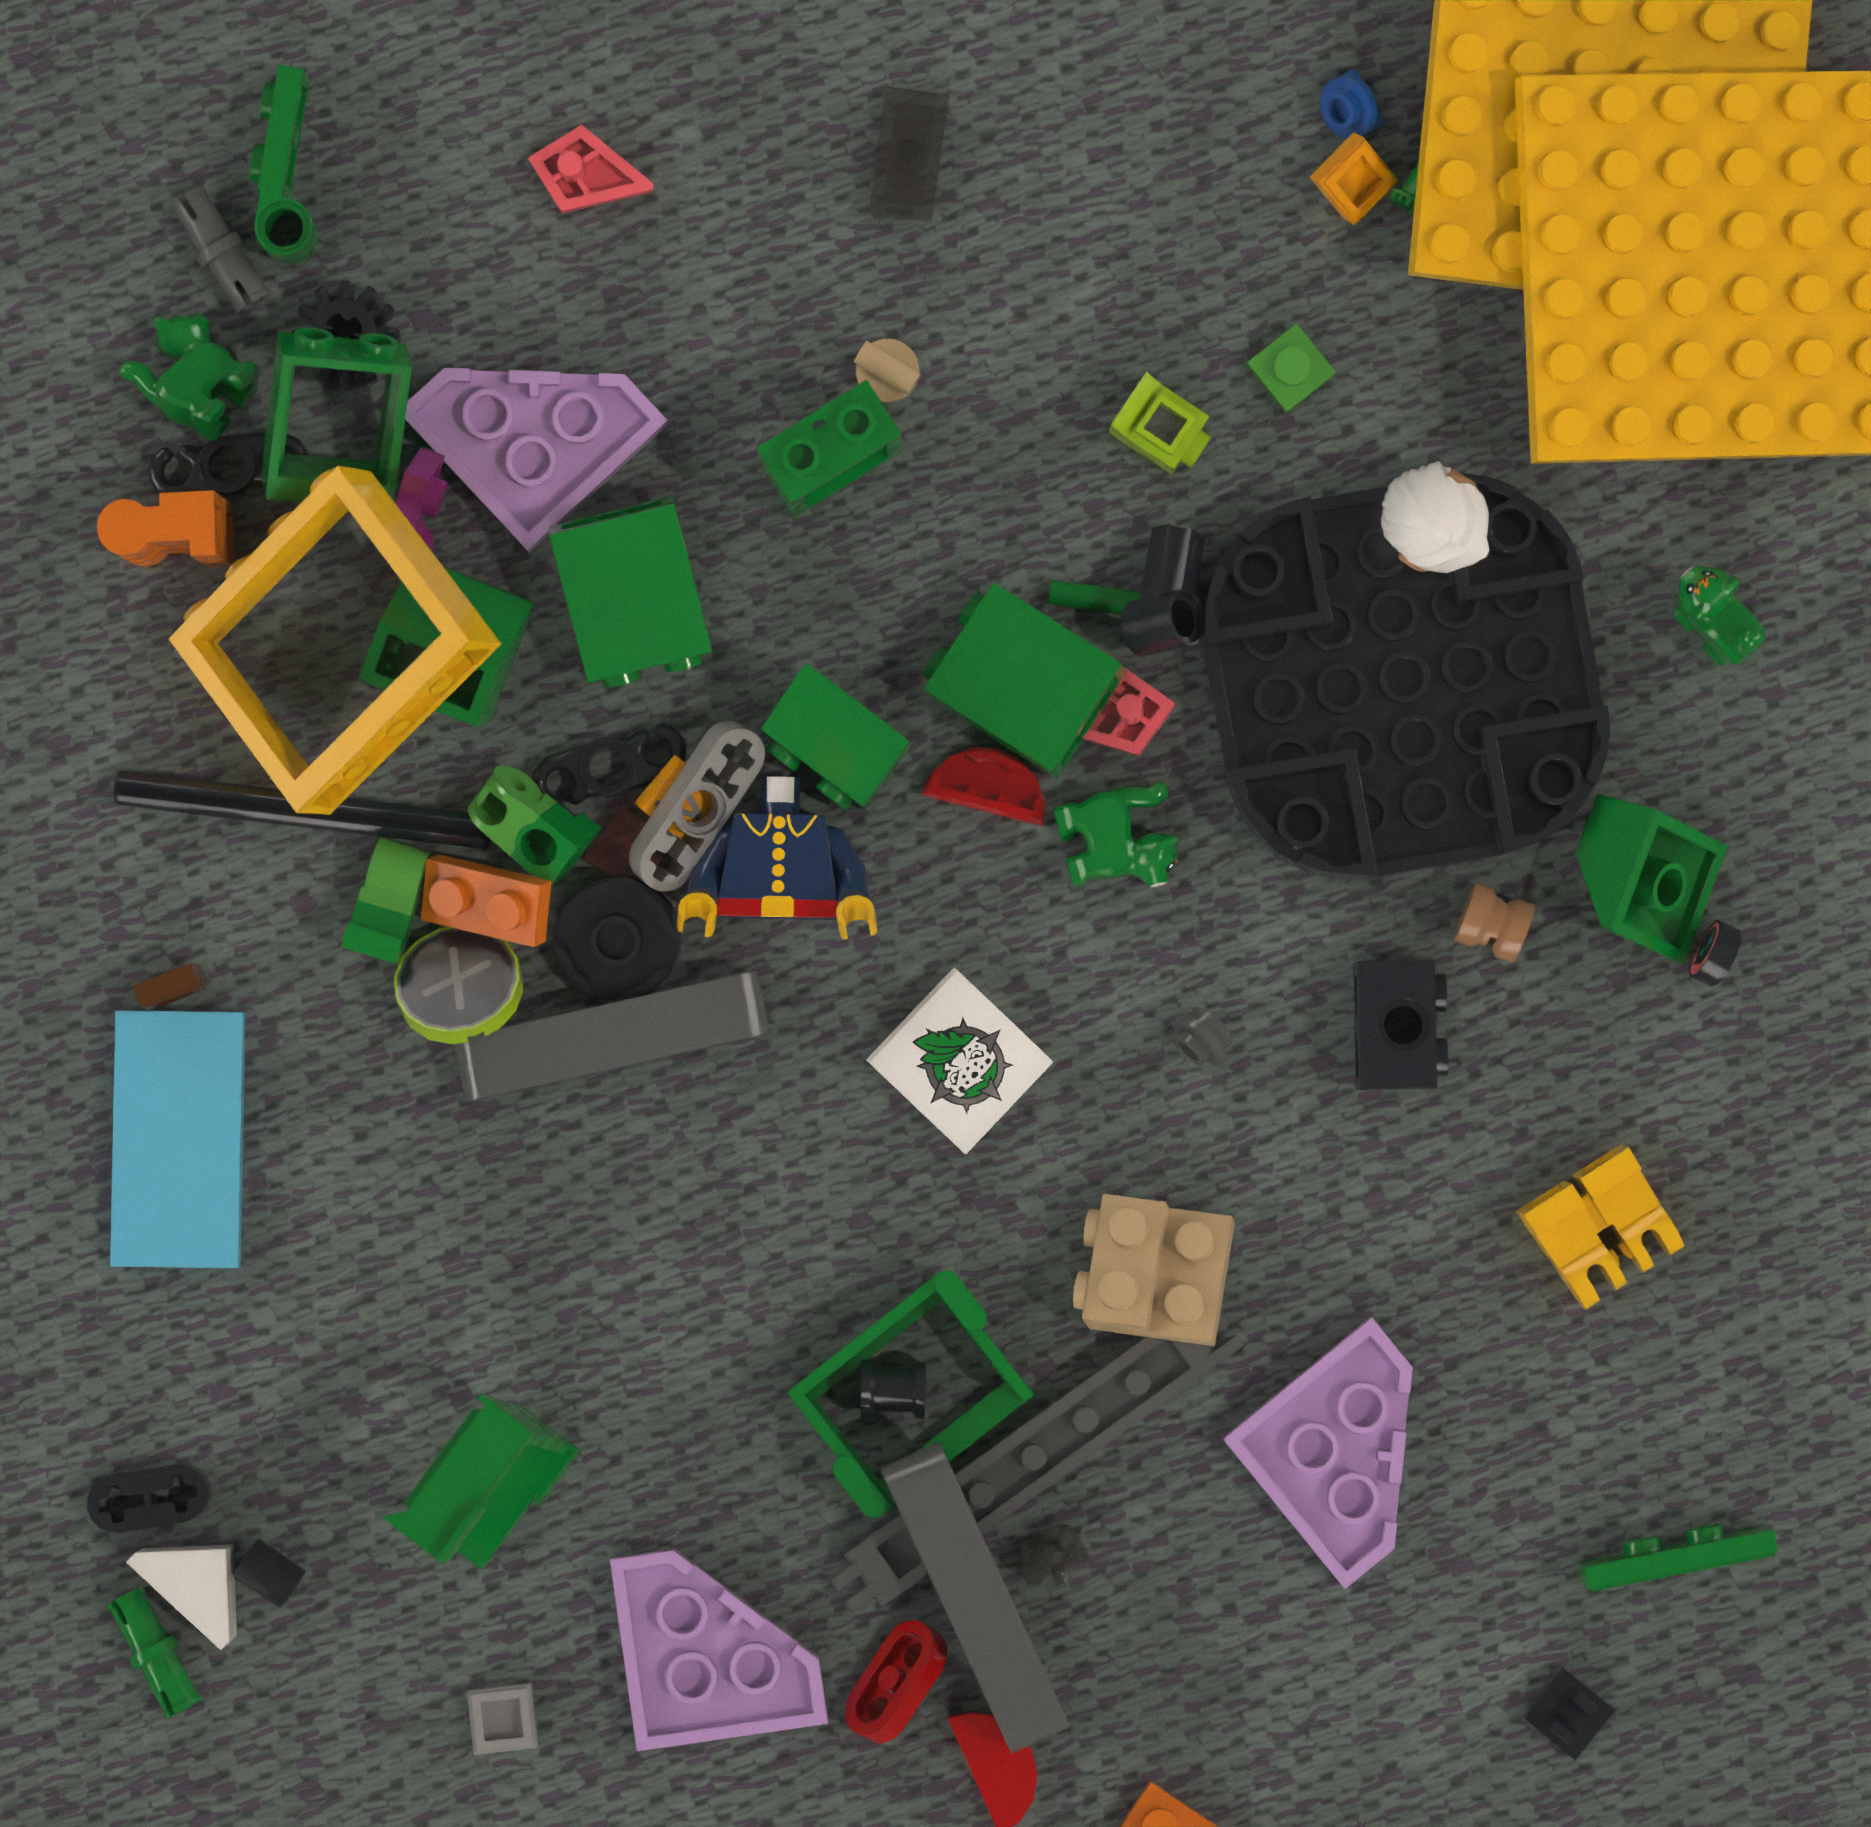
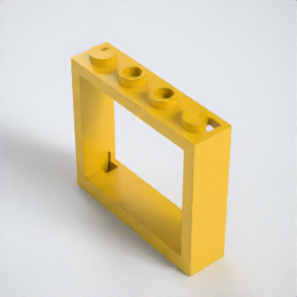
[169,466,501,815]

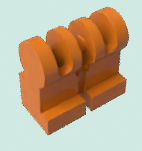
[97,490,235,568]

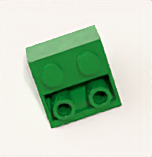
[358,565,535,727]

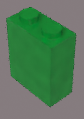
[549,495,712,688]
[923,582,1126,779]

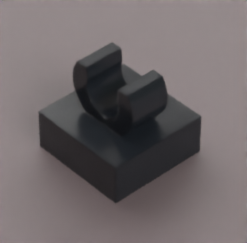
[1523,1668,1615,1760]

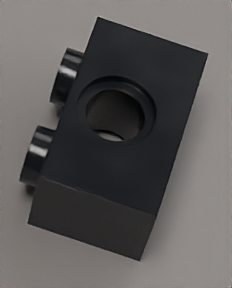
[1353,960,1448,1090]

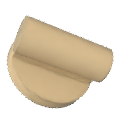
[854,339,921,403]

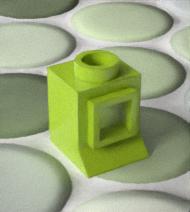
[1109,371,1212,475]

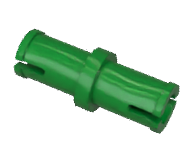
[106,1586,203,1720]

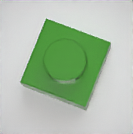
[1246,323,1336,415]

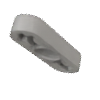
[629,721,765,892]

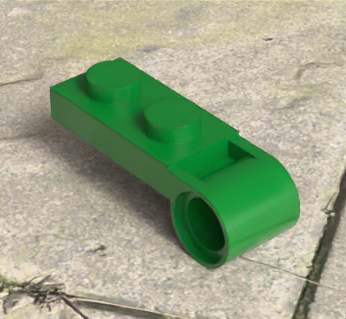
[250,65,319,264]

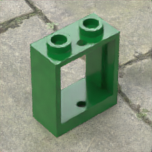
[261,327,412,502]
[756,379,902,519]

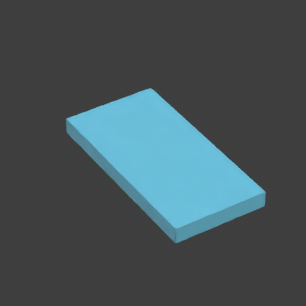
[110,1010,246,1268]

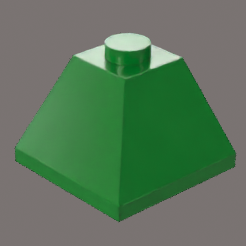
[1576,794,1728,965]

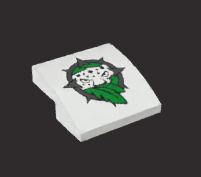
[866,968,1053,1155]

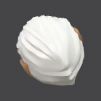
[1381,461,1489,573]

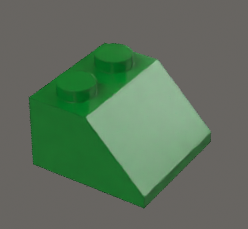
[761,663,910,811]

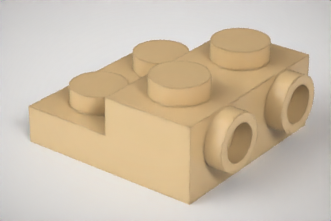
[1073,1194,1235,1346]

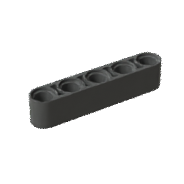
[453,971,771,1103]
[880,1441,1070,1754]

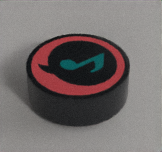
[1689,920,1741,987]

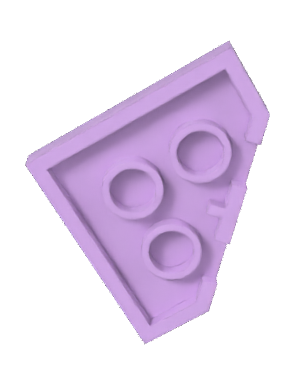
[405,368,669,553]
[1222,1317,1413,1589]
[610,1548,828,1751]

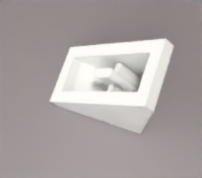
[126,1544,237,1650]

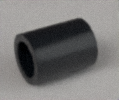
[233,1538,307,1608]

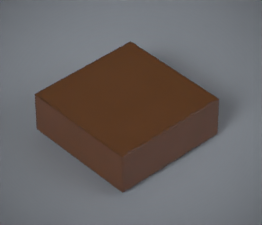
[132,963,208,1010]

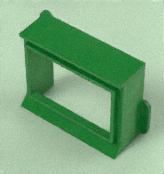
[786,1270,1035,1518]
[380,1393,580,1569]

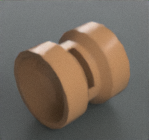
[1453,882,1536,964]

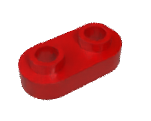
[845,1620,948,1743]

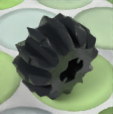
[291,281,402,391]

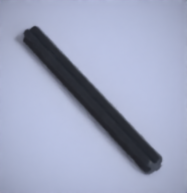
[113,771,491,849]

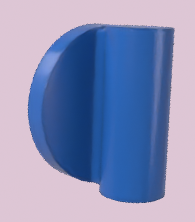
[1320,69,1387,139]

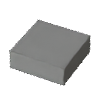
[467,1682,539,1755]

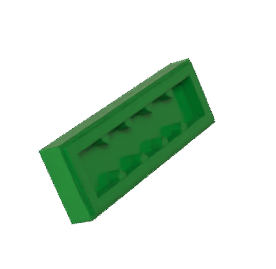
[1577,1523,1778,1592]

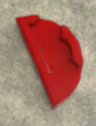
[921,747,1046,827]
[947,1710,1038,1827]

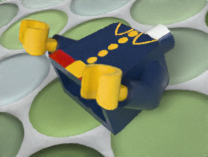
[677,777,877,940]

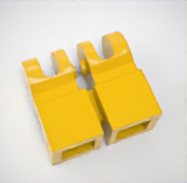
[1515,1145,1684,1310]

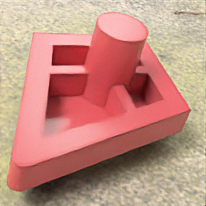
[528,125,654,214]
[1083,667,1176,757]

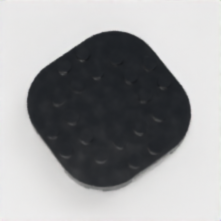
[1202,473,1610,880]

